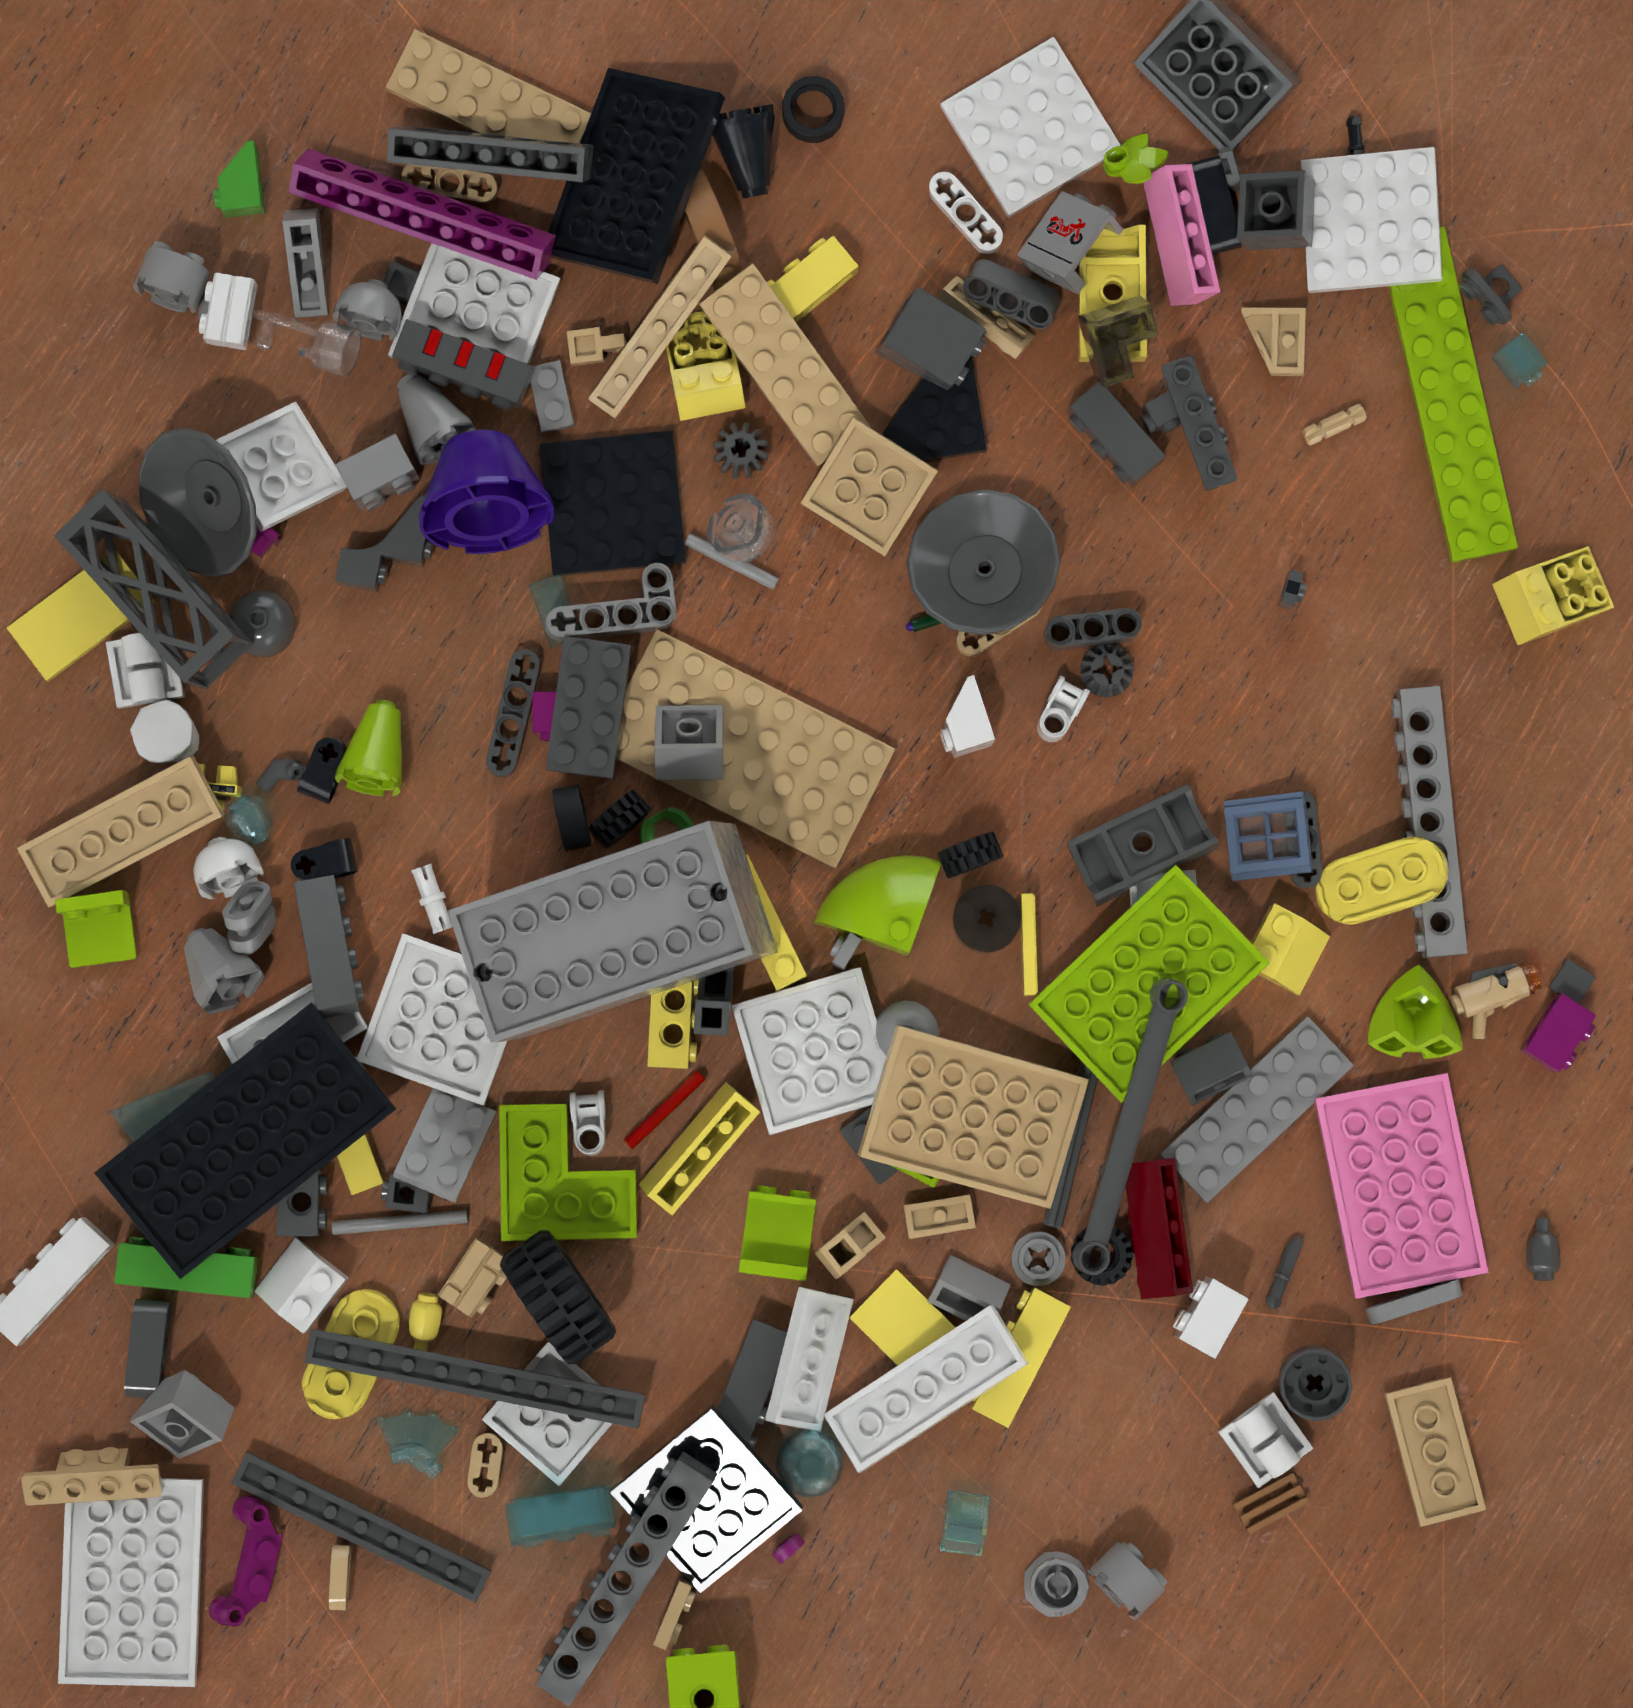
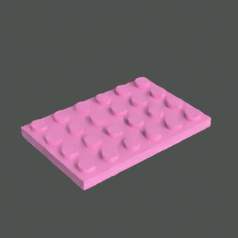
[1315,1073,1489,1299]

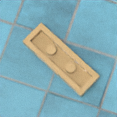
[937,276,1035,359]

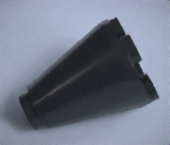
[712,104,775,199]

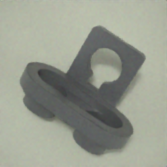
[1459,265,1522,326]

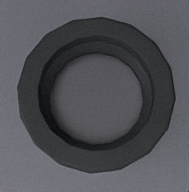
[782,76,844,143]
[552,784,592,851]

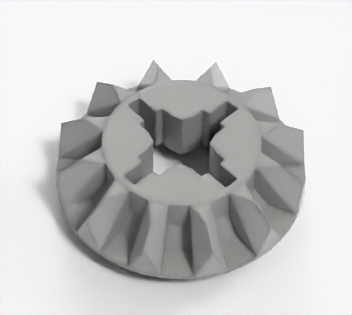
[1012,1232,1066,1286]

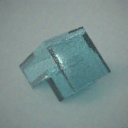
[940,1490,990,1557]

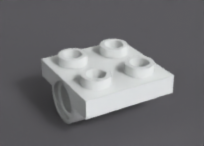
[106,631,185,709]
[1218,1392,1314,1488]

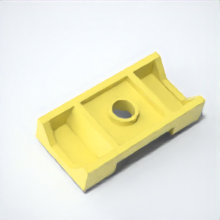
[1078,225,1147,362]

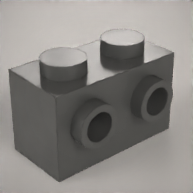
[1170,1032,1252,1106]

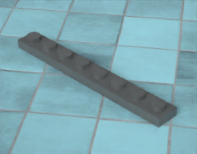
[231,1451,492,1603]

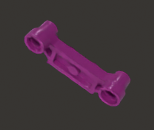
[209,1495,283,1627]

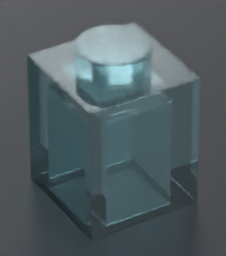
[1492,332,1548,389]

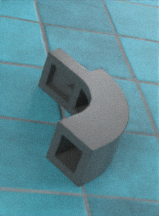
[694,967,735,1036]

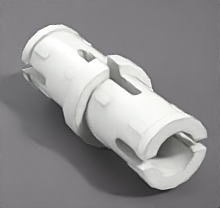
[411,863,453,934]

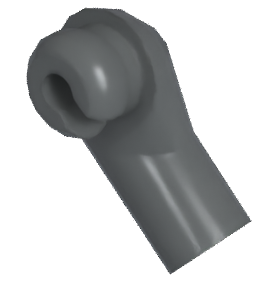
[256,758,304,793]

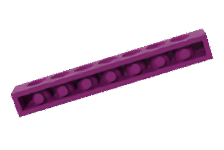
[288,148,556,280]

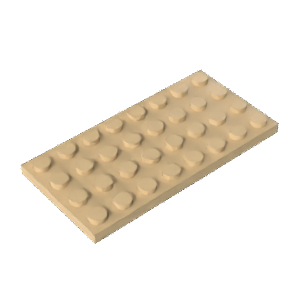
[616,629,896,869]

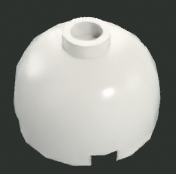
[193,837,264,899]

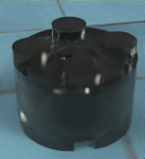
[952,885,1021,954]

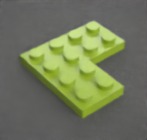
[499,1104,637,1241]

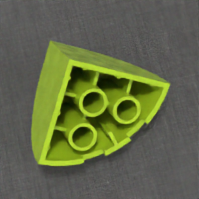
[813,855,941,957]

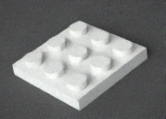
[216,402,347,532]
[482,1341,612,1486]

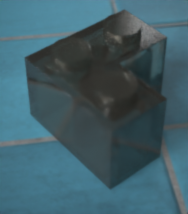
[1077,295,1158,387]

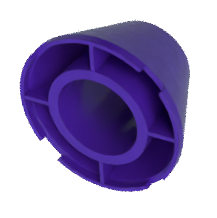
[419,430,554,554]

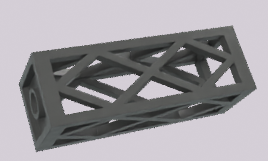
[54,489,254,690]

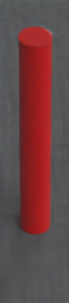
[624,1070,706,1149]

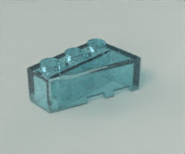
[505,1484,617,1548]

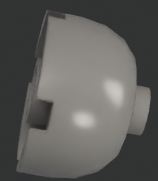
[332,279,402,341]
[874,1000,940,1056]

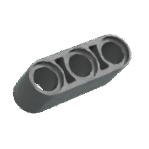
[963,259,1061,329]
[1043,608,1142,650]
[124,1299,171,1399]

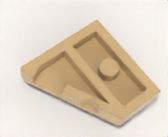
[1241,307,1307,376]

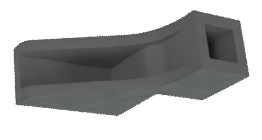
[335,495,434,592]

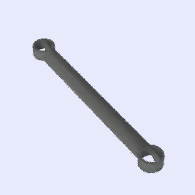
[1072,978,1188,1275]

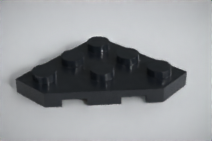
[883,356,987,462]

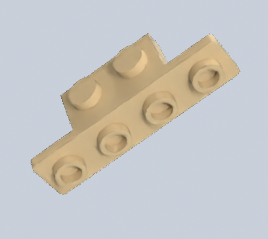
[21,1447,162,1506]

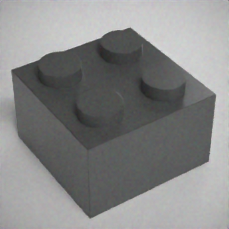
[1237,170,1315,250]

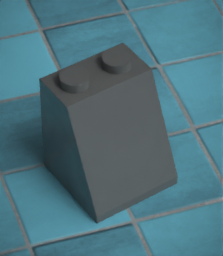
[875,287,986,390]

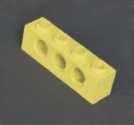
[647,980,699,1069]

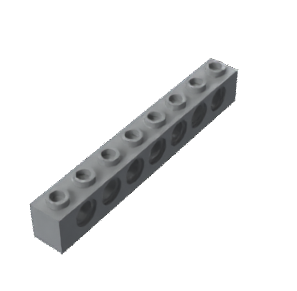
[1391,686,1468,959]

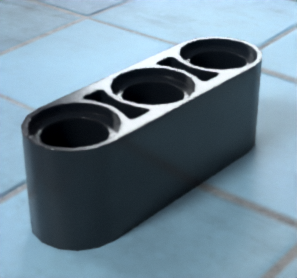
[1186,155,1242,255]

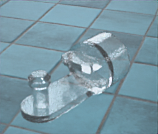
[253,309,361,378]

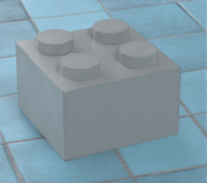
[335,433,420,511]

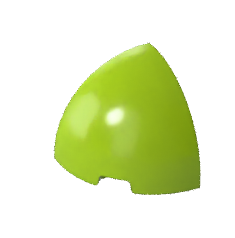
[1368,965,1463,1059]

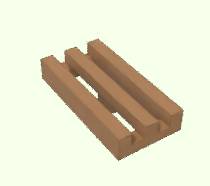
[1232,1472,1309,1535]

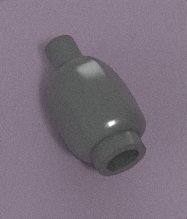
[1526,1218,1561,1281]

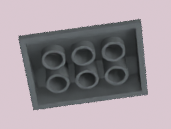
[1133,0,1303,151]

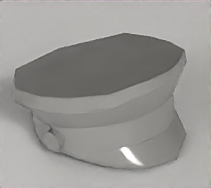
[1024,1551,1090,1617]

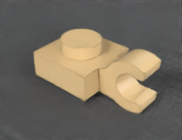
[566,327,626,366]

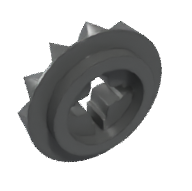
[1080,644,1134,697]

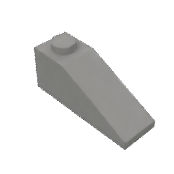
[282,208,328,318]

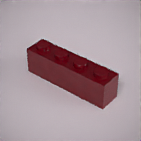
[1125,1158,1193,1299]

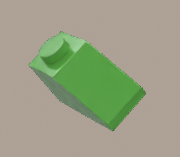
[213,140,265,218]

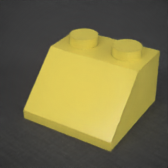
[1251,903,1330,996]

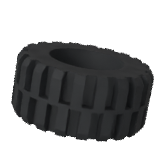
[500,1230,616,1364]

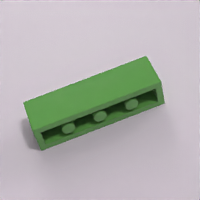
[114,1236,259,1298]

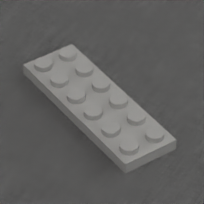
[1160,1016,1354,1203]

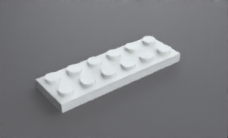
[823,1305,1029,1473]

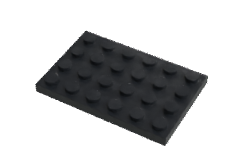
[548,68,725,284]

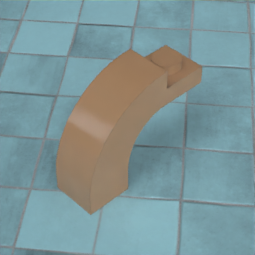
[683,170,743,291]

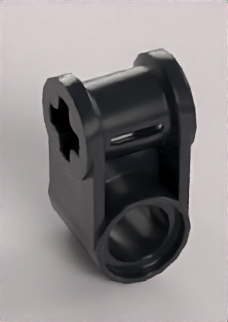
[297,737,347,804]
[290,838,358,881]

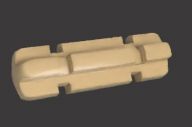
[1302,404,1367,445]

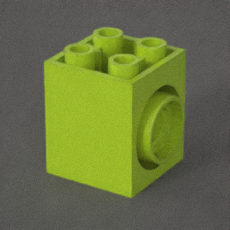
[666,1645,741,1708]

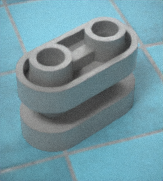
[222,881,277,955]

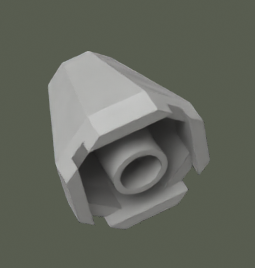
[184,928,265,1015]

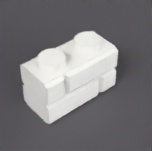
[199,273,258,350]

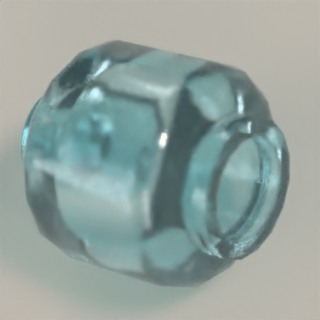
[224,793,275,846]

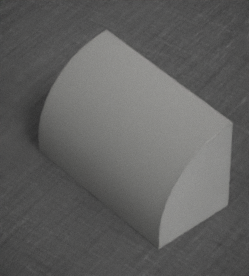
[927,1255,1011,1321]

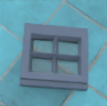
[1224,792,1313,881]

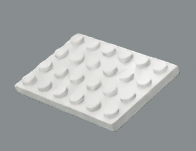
[58,1478,204,1687]

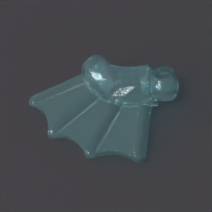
[377,1410,459,1479]

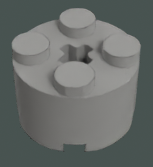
[133,241,210,313]
[1087,1542,1168,1621]

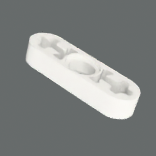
[929,172,1003,254]

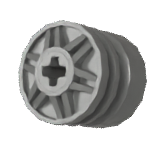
[1278,1345,1352,1421]

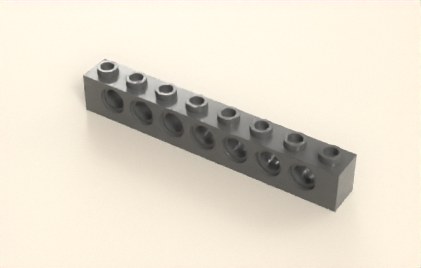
[535,1452,718,1707]

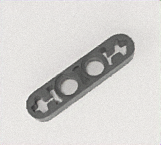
[486,649,541,778]

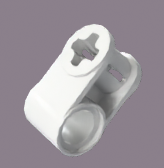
[1037,676,1090,743]
[570,1090,606,1156]

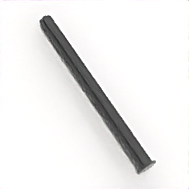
[1043,1062,1098,1228]

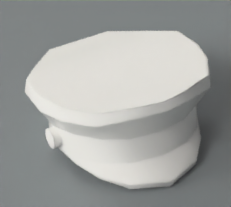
[130,700,200,764]

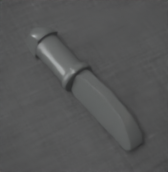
[1266,1236,1304,1309]

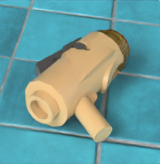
[1450,963,1542,1039]

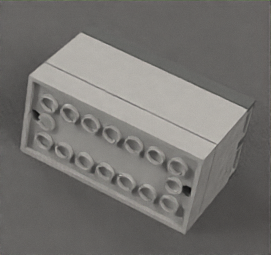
[448,821,778,1043]

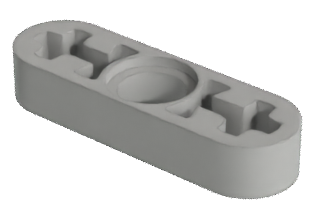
[1365,1279,1463,1325]

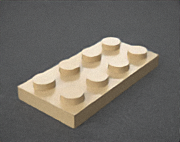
[1384,1377,1486,1527]

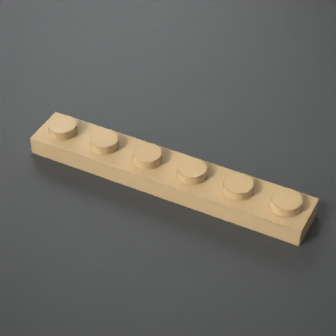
[588,235,732,418]

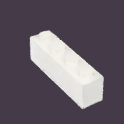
[0,1217,115,1346]

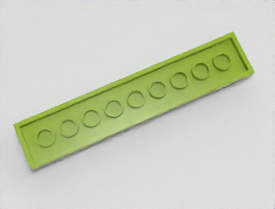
[1388,226,1518,564]

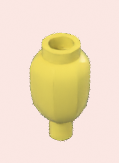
[409,1293,442,1351]

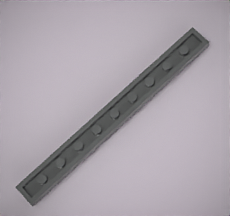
[304,1329,646,1428]

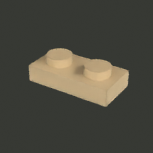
[903,1194,976,1239]
[653,1578,696,1650]

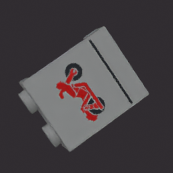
[1017,191,1123,294]

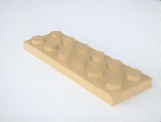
[385,29,591,143]
[698,264,871,466]
[17,755,225,908]

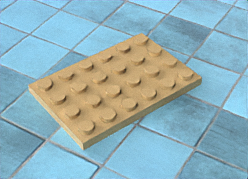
[858,1025,1089,1209]

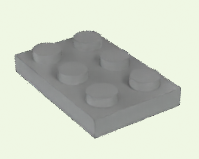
[393,1088,496,1203]

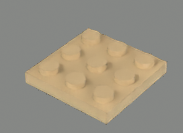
[801,417,939,556]

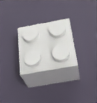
[1172,1276,1249,1359]

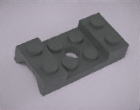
[1067,784,1218,907]

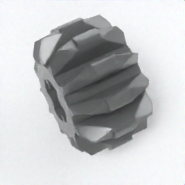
[713,422,769,479]

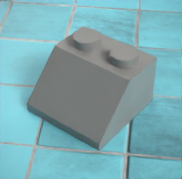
[654,705,724,780]
[130,1370,235,1459]

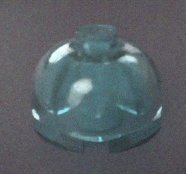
[776,1429,843,1498]

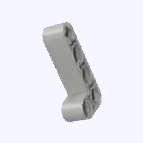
[545,563,676,641]

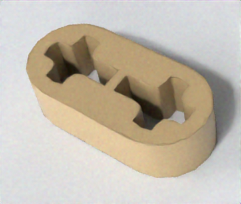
[467,1432,504,1498]
[329,1545,351,1611]

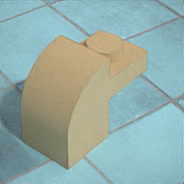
[815,1212,886,1279]

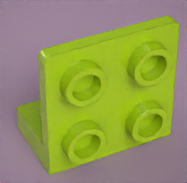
[55,890,137,968]

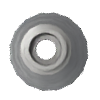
[397,372,476,465]

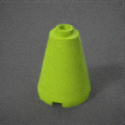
[335,700,402,796]

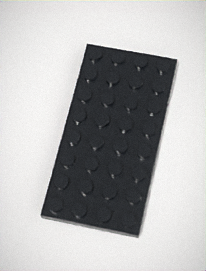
[95,1002,396,1279]

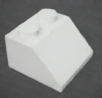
[940,675,995,758]
[254,1237,350,1334]

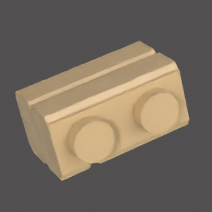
[438,1238,507,1318]

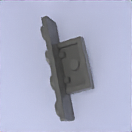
[1161,356,1237,491]

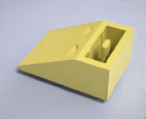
[666,311,746,421]
[1492,546,1614,645]

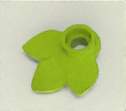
[1103,133,1169,184]

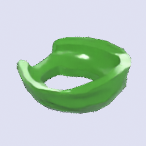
[640,807,693,844]

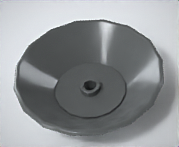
[139,427,257,577]
[906,489,1061,635]

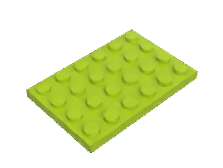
[1029,865,1270,1103]

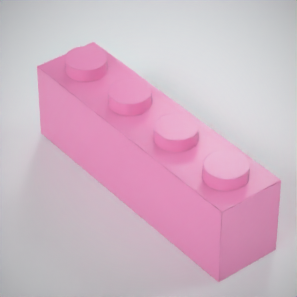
[1143,164,1220,306]

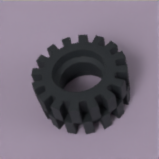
[588,789,652,849]
[938,831,1004,878]
[1071,1226,1133,1286]

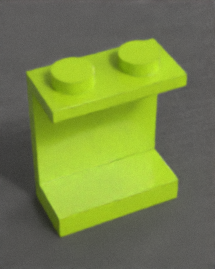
[739,1185,816,1281]

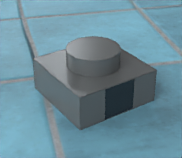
[1278,570,1307,610]

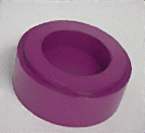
[772,1533,805,1564]

